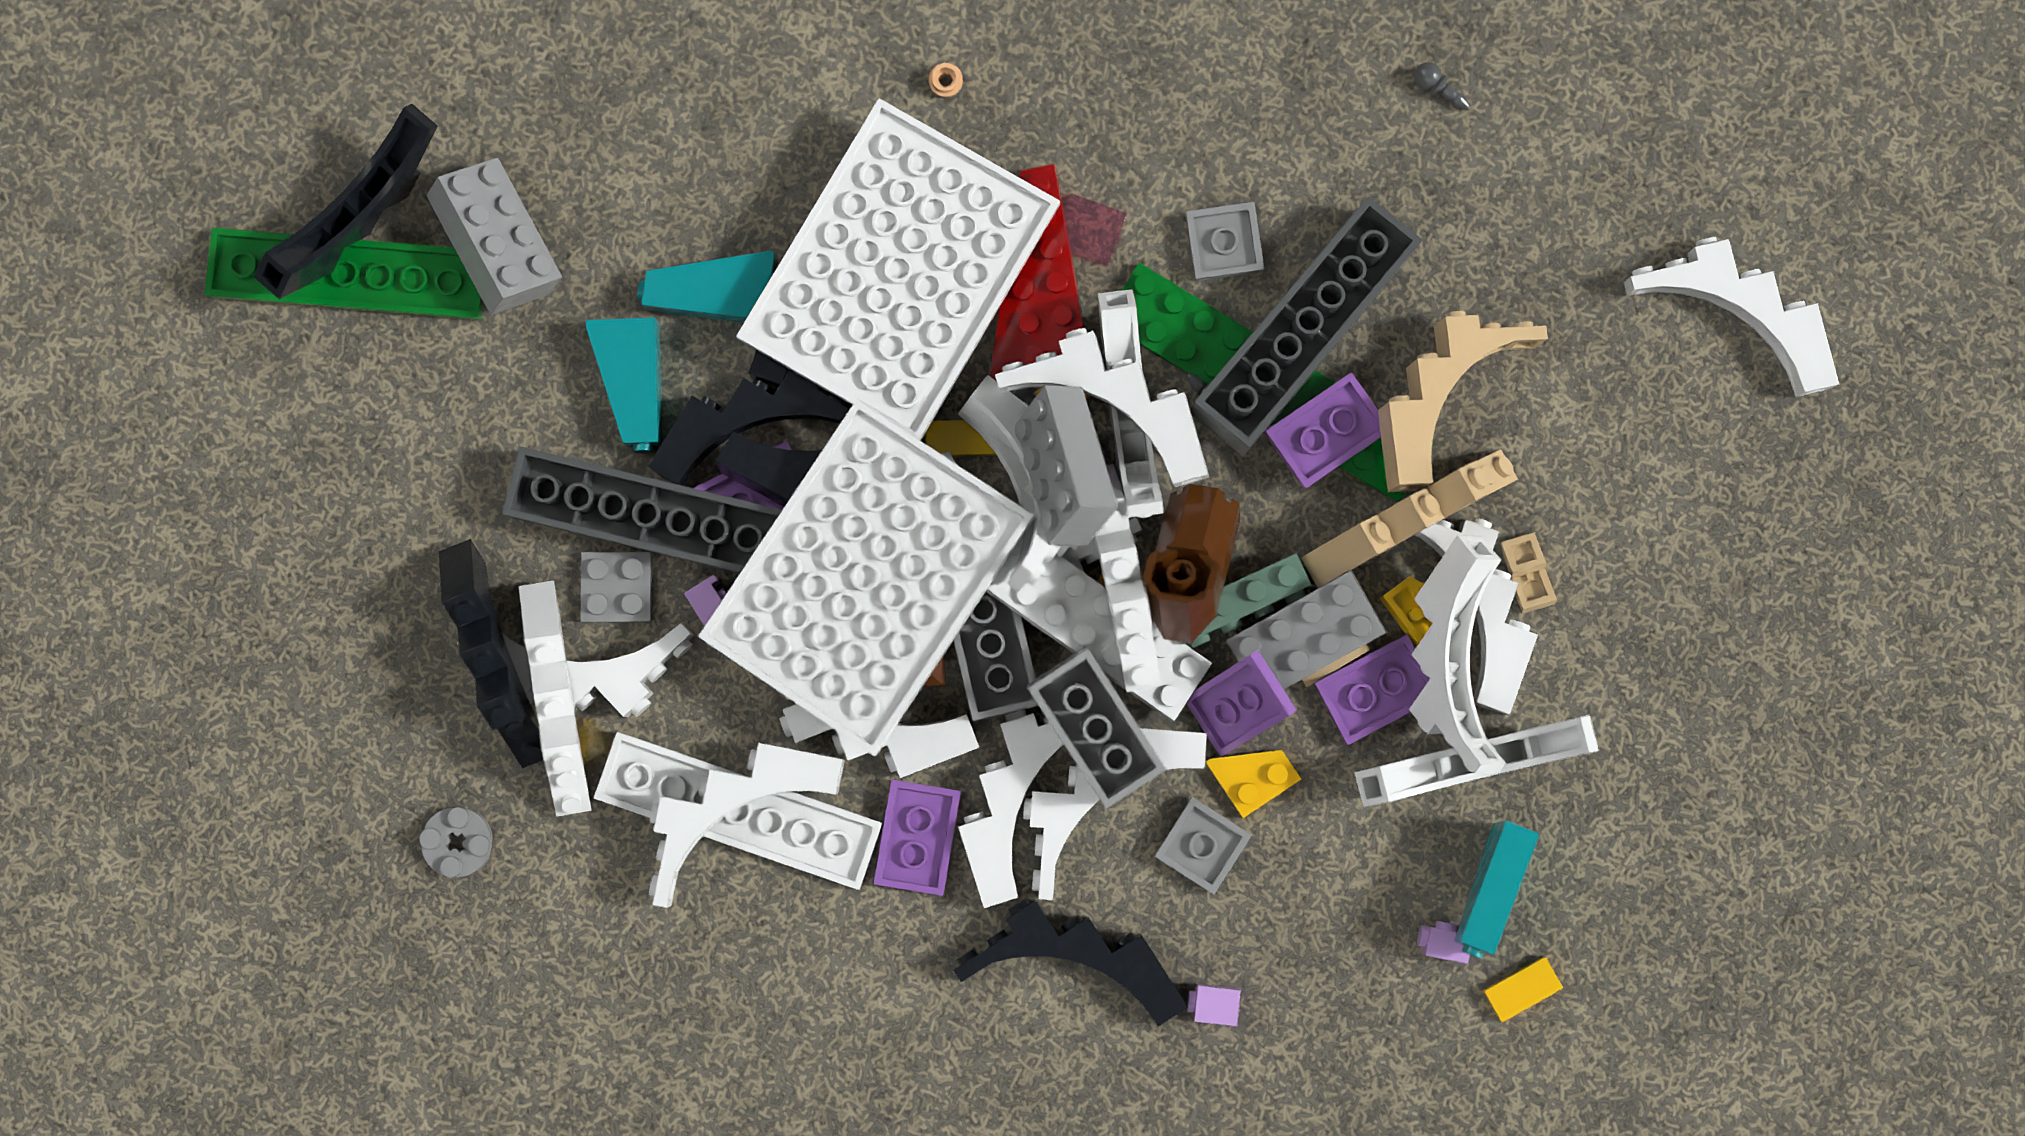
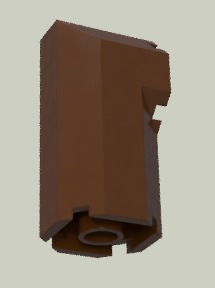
[1143,484,1240,643]

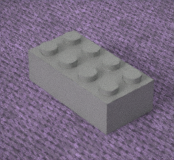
[426,158,562,315]
[1015,385,1118,546]
[1226,571,1387,689]
[953,591,1039,722]
[1026,647,1167,809]

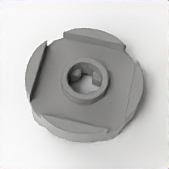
[420,807,493,877]

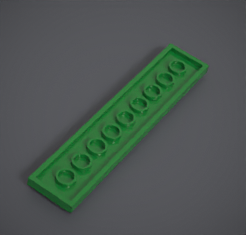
[1121,262,1435,503]

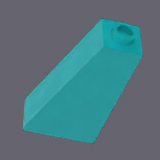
[637,251,778,323]
[586,317,662,453]
[1454,820,1540,959]

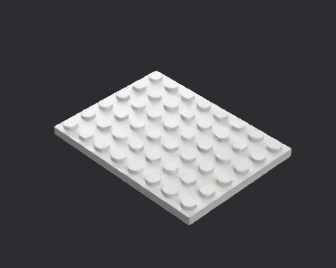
[736,98,1060,441]
[698,400,1035,756]

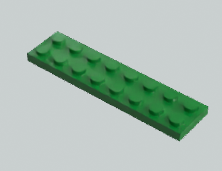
[204,228,483,321]

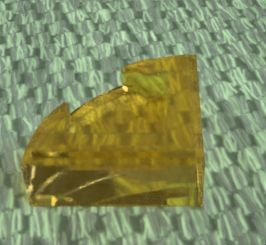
[578,718,611,765]

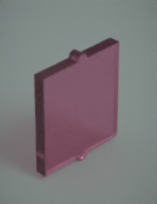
[1064,193,1127,267]

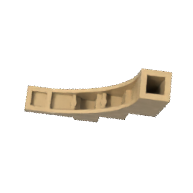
[1378,311,1548,492]
[1301,449,1518,588]

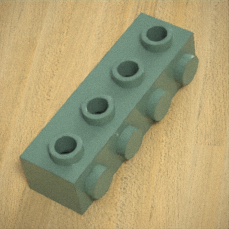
[1182,553,1311,648]

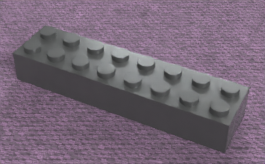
[1191,196,1422,457]
[502,446,782,573]

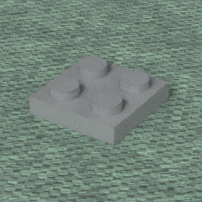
[1185,202,1264,281]
[581,552,652,623]
[1154,797,1252,895]

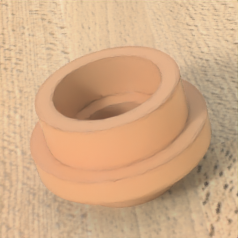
[928,63,963,98]

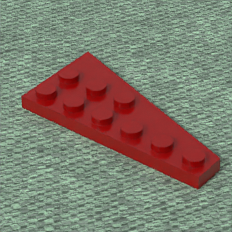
[989,164,1085,382]

